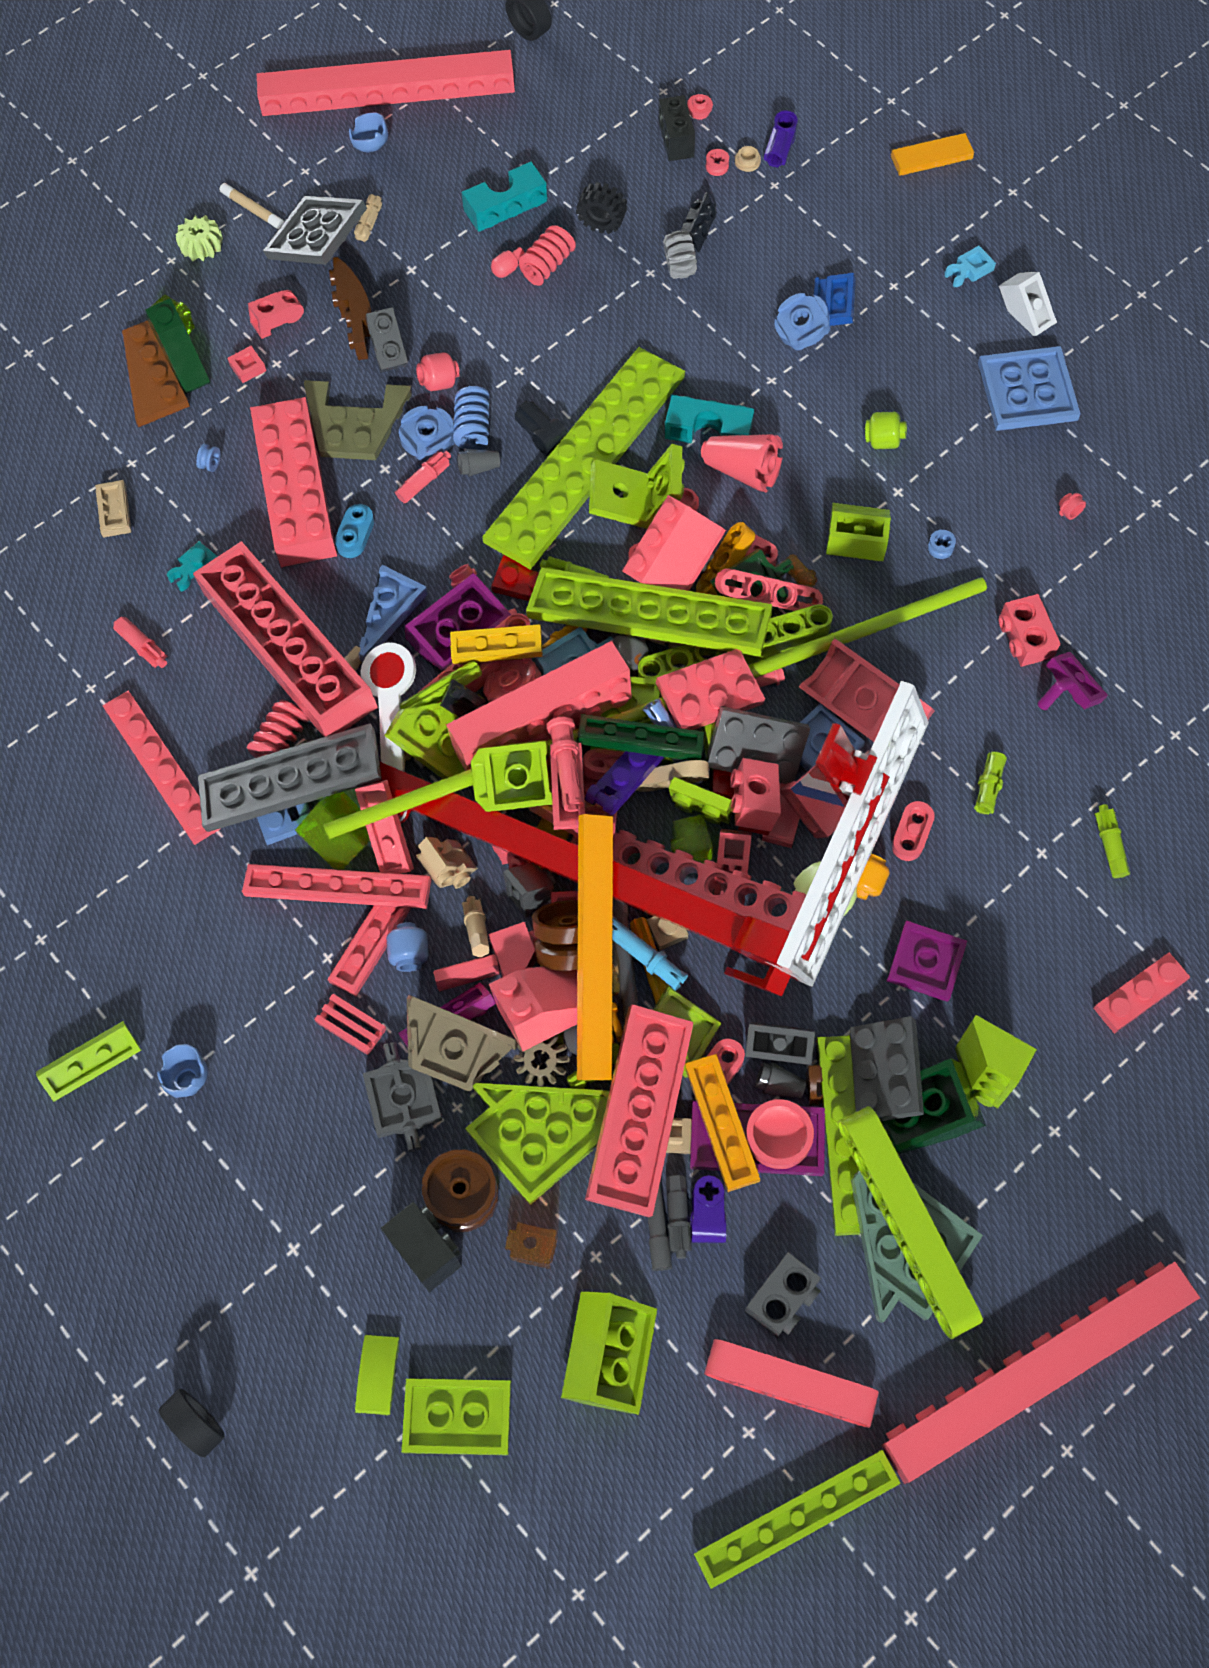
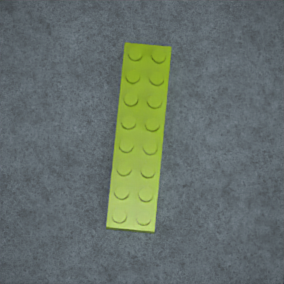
[526,567,772,657]

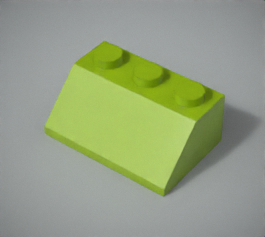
[955,1015,1037,1108]
[561,1292,657,1415]

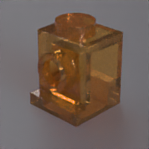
[505,1222,558,1269]

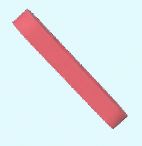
[715,568,823,611]

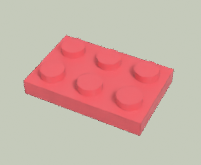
[656,649,765,730]

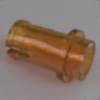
[787,554,818,587]

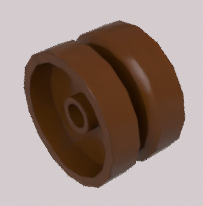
[532,900,578,971]
[422,1150,499,1232]

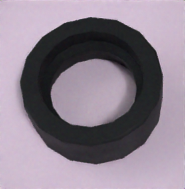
[505,0,552,41]
[158,1388,225,1458]

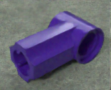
[764,110,798,168]

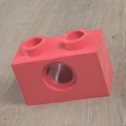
[730,758,781,832]

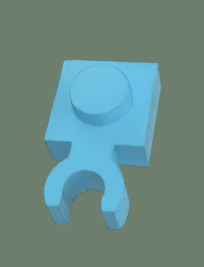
[944,246,996,287]

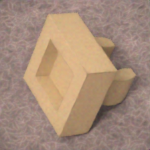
[666,1118,692,1154]

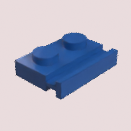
[814,273,856,326]

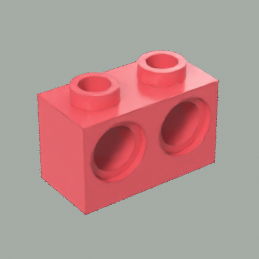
[998,594,1061,667]

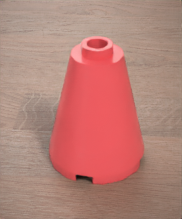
[701,434,783,493]

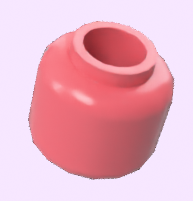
[416,352,459,391]

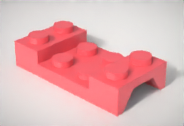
[799,638,935,742]

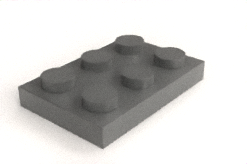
[705,706,811,784]
[850,1016,924,1121]

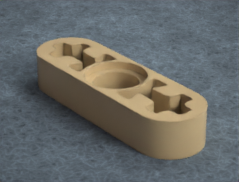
[635,760,709,792]

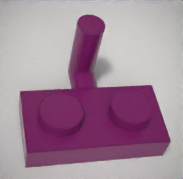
[1037,652,1108,710]

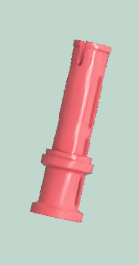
[546,717,584,812]

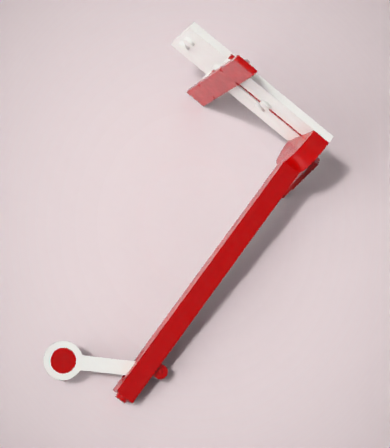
[361,643,929,997]

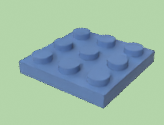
[978,346,1081,431]

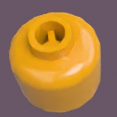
[857,853,890,900]

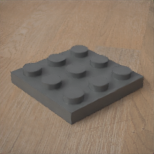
[263,196,367,265]

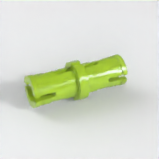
[974,752,1007,815]

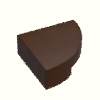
[805,1065,823,1106]

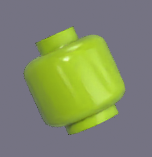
[865,412,907,449]

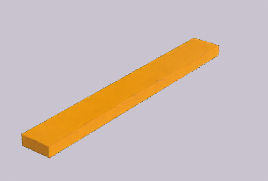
[577,814,613,1080]

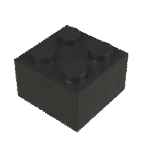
[381,1201,462,1293]

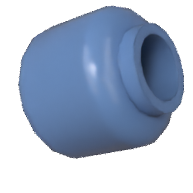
[386,922,429,972]

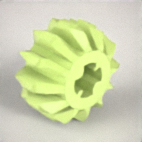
[176,215,223,262]

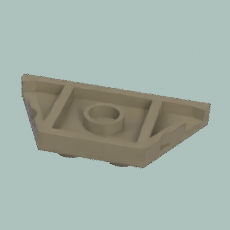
[407,994,518,1091]

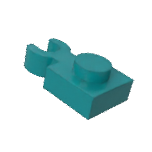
[167,541,218,592]

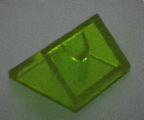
[295,792,371,870]

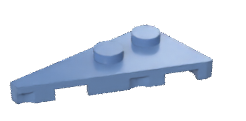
[359,565,428,662]

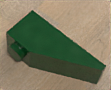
[145,298,210,394]

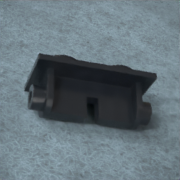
[681,192,717,252]
[440,679,490,718]

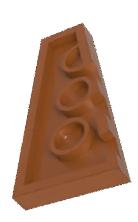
[122,321,190,428]

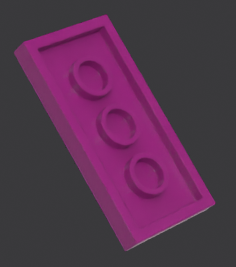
[690,1101,825,1176]

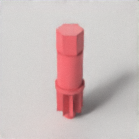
[395,451,451,503]
[113,616,168,668]

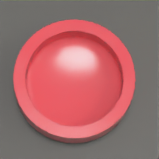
[746,1099,814,1169]

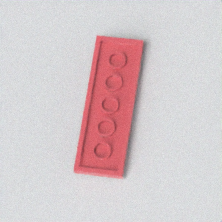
[585,1004,694,1217]

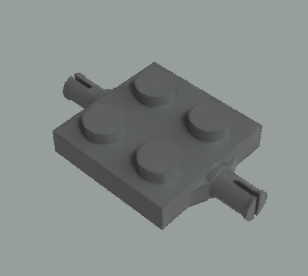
[362,1042,443,1152]

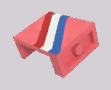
[780,764,845,838]

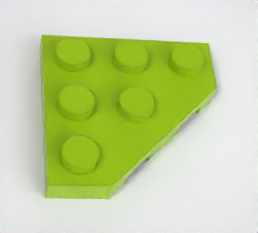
[384,695,484,779]

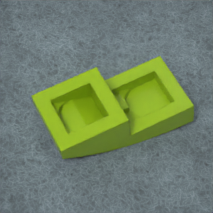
[355,1335,400,1415]

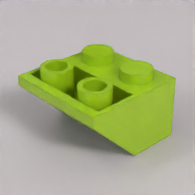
[826,503,891,561]

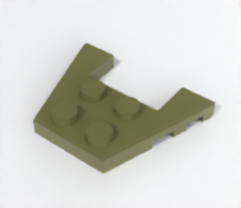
[304,380,412,460]

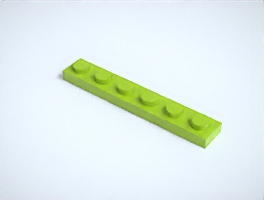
[816,1036,861,1236]
[694,1450,901,1589]

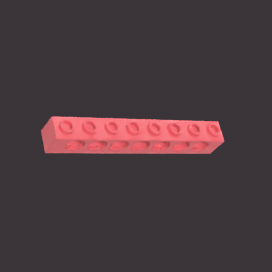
[571,830,806,931]

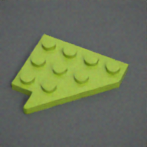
[465,1083,609,1205]

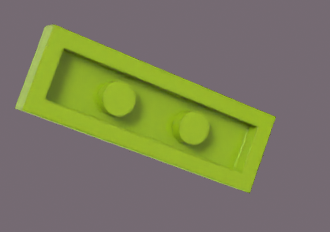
[36,1021,141,1102]

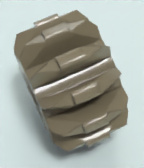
[514,1035,570,1087]

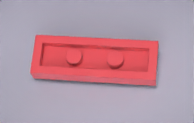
[355,780,414,874]
[1093,952,1190,1034]

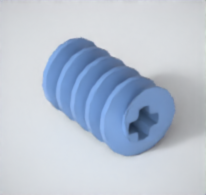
[453,386,490,450]

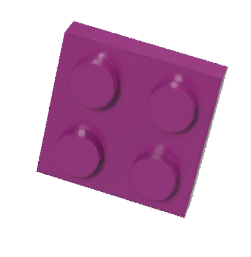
[887,921,967,1002]

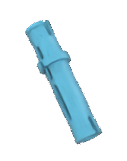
[612,916,688,991]

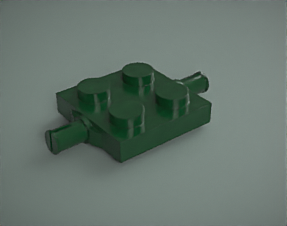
[710,549,794,611]

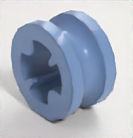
[196,444,221,472]
[928,530,956,559]

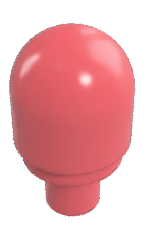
[491,247,525,278]

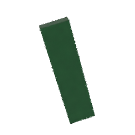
[577,714,704,761]

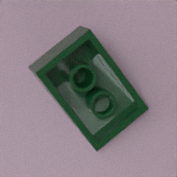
[881,1058,986,1154]

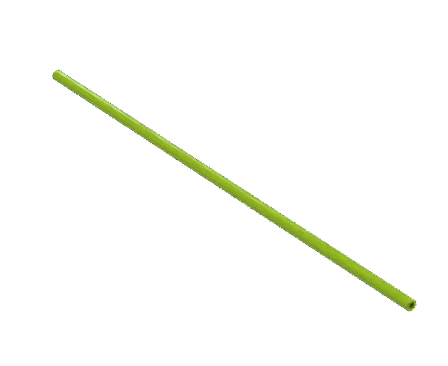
[323,577,987,839]

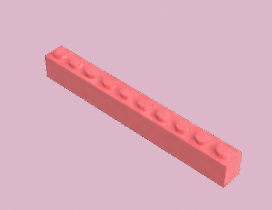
[257,50,515,116]
[881,1261,1200,1484]

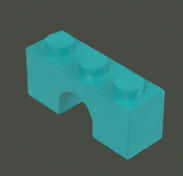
[462,162,547,232]
[665,395,754,443]

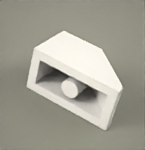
[999,272,1057,336]

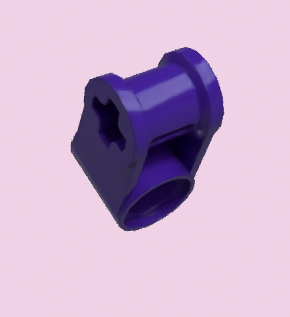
[690,1175,726,1243]

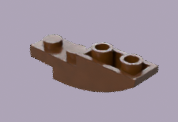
[329,257,372,360]

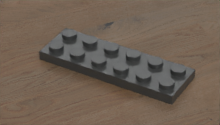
[198,723,382,832]

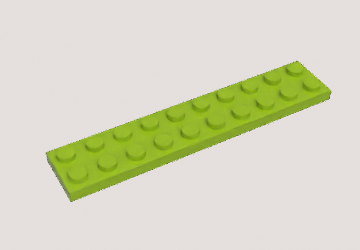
[482,347,685,570]

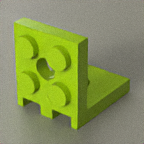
[589,444,685,529]

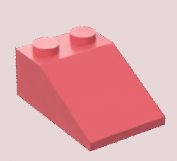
[489,967,578,1051]

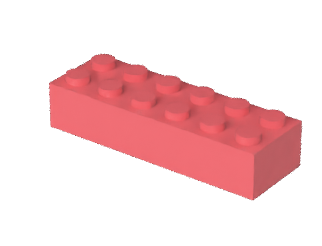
[250,397,337,567]
[446,641,632,771]

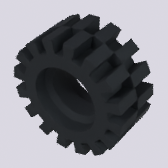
[576,182,628,234]

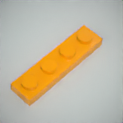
[685,1054,760,1192]

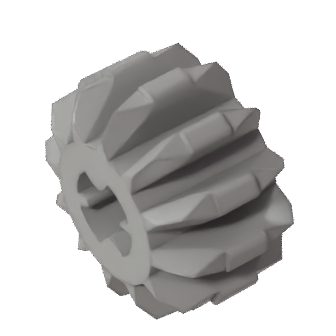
[663,230,697,279]

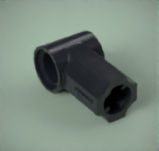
[514,401,568,455]

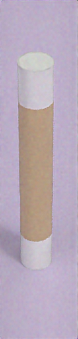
[220,183,285,230]

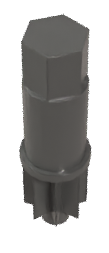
[666,1175,692,1259]

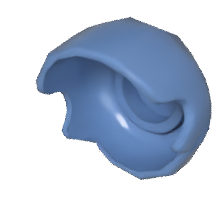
[349,112,389,153]
[157,1044,208,1098]

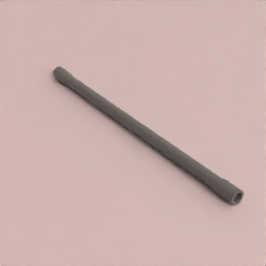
[612,898,672,1271]

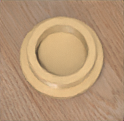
[735,146,761,172]

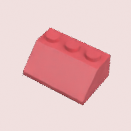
[622,495,726,591]

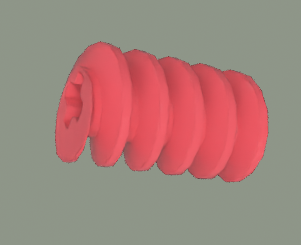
[519,225,576,286]
[247,700,309,758]

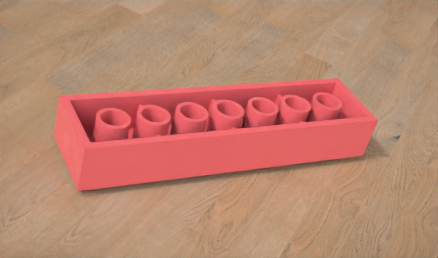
[193,541,378,737]

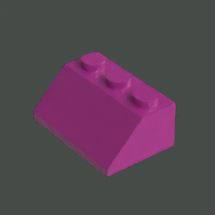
[405,573,511,671]

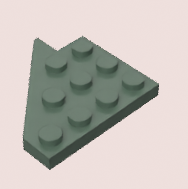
[851,1169,983,1323]

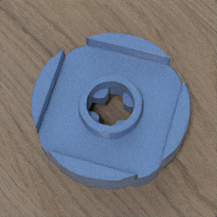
[774,293,831,351]
[399,406,455,461]

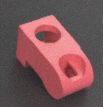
[248,290,304,339]

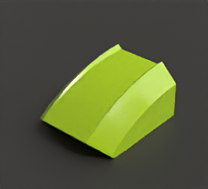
[471,740,553,812]

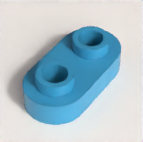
[335,504,374,558]

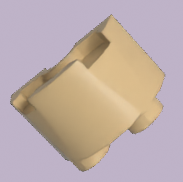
[416,837,478,889]

